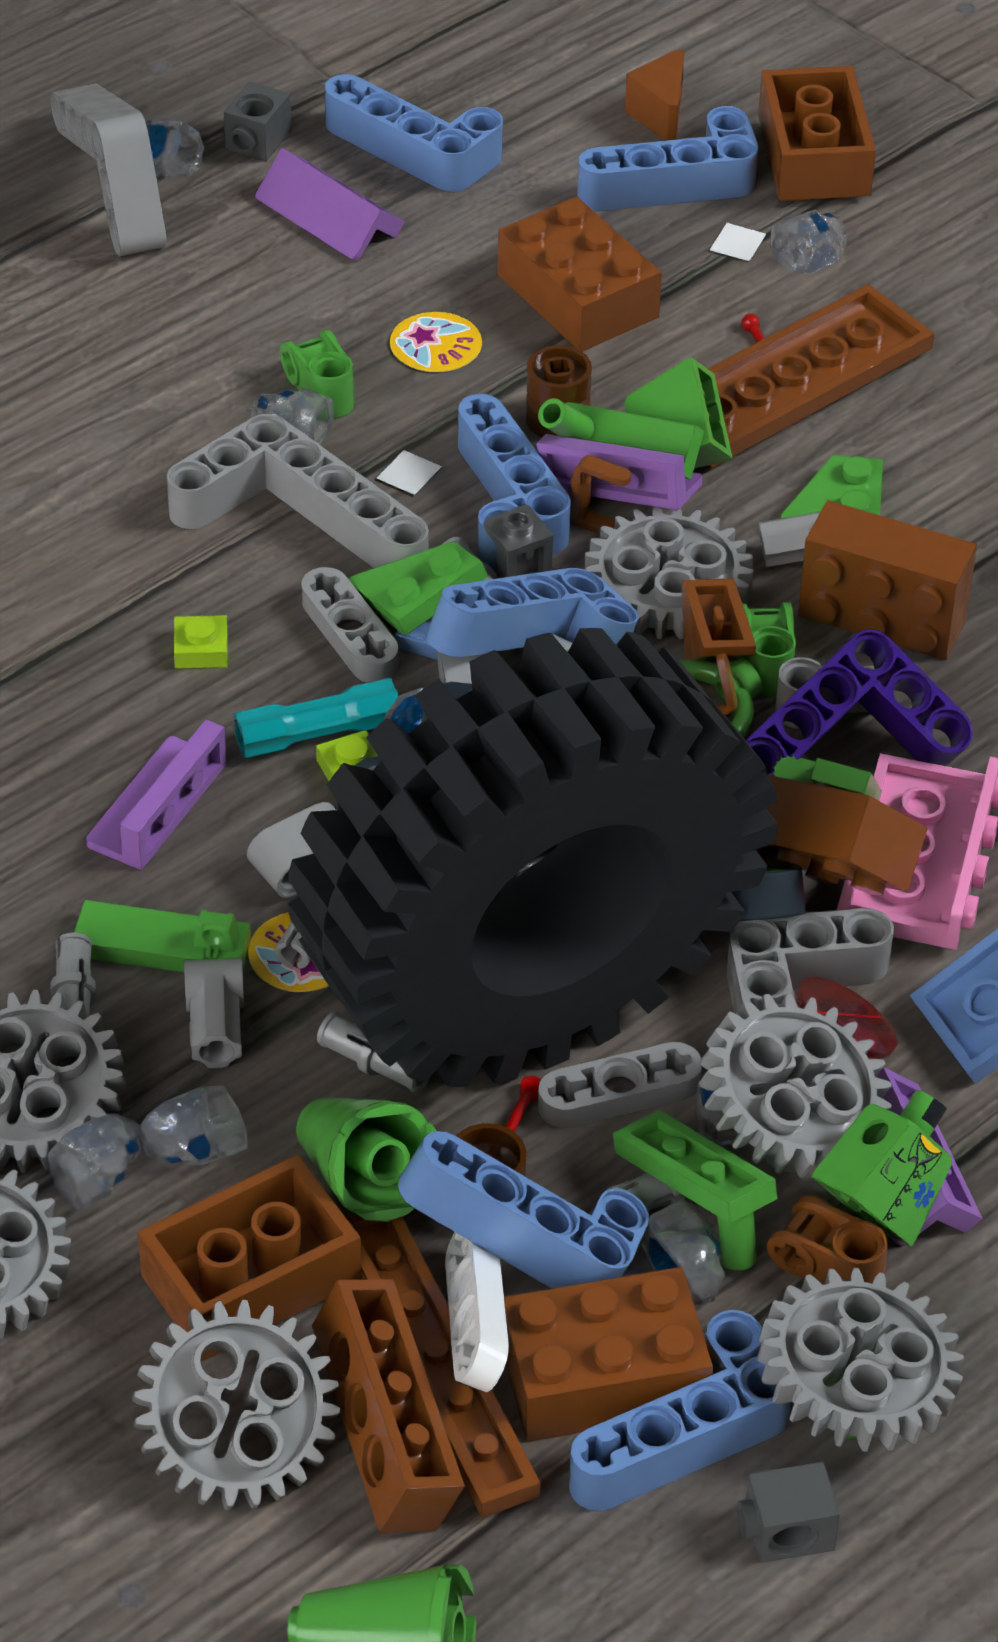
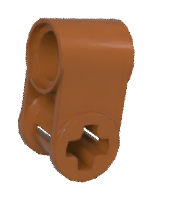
[766,1196,887,1285]

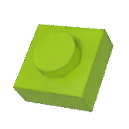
[174,615,228,669]
[316,730,378,781]

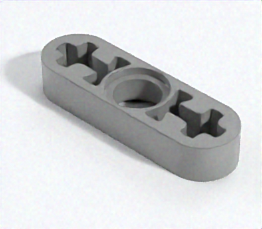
[301,567,399,682]
[538,1042,702,1128]

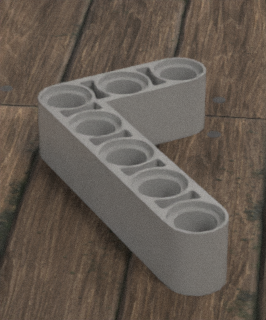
[50,83,167,257]
[166,414,429,568]
[727,908,894,1173]

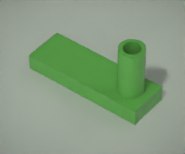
[538,398,705,480]
[613,1110,777,1270]

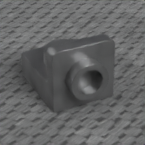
[484,505,553,579]

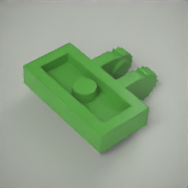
[772,755,882,800]

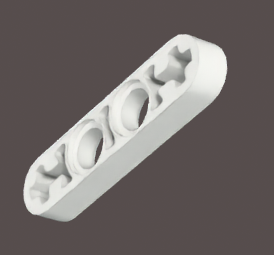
[445,1232,509,1392]

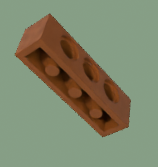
[312,1279,465,1533]

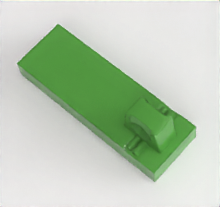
[74,900,251,972]

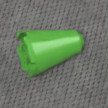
[296,1097,436,1222]
[288,1564,476,1642]

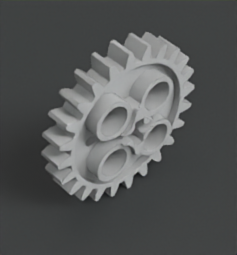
[584,507,753,639]
[0,990,126,1173]
[699,993,892,1178]
[0,1170,71,1339]
[757,1268,964,1452]
[132,1300,340,1510]

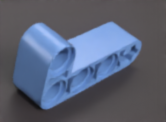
[325,74,503,192]
[577,106,758,211]
[458,394,571,570]
[426,568,639,657]
[398,1131,649,1289]
[569,1310,791,1511]

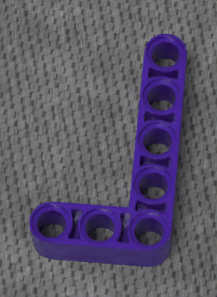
[746,629,973,776]

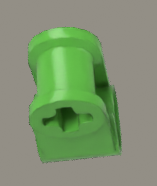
[280,330,355,418]
[742,602,796,697]

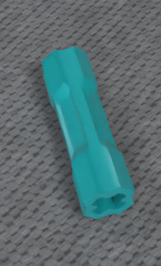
[233,678,401,759]

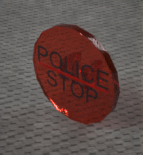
[795,977,898,1059]

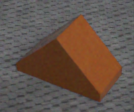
[625,50,685,141]
[681,578,756,662]

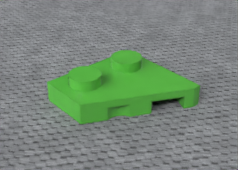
[781,455,883,518]
[348,541,488,636]

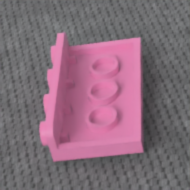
[837,753,998,950]

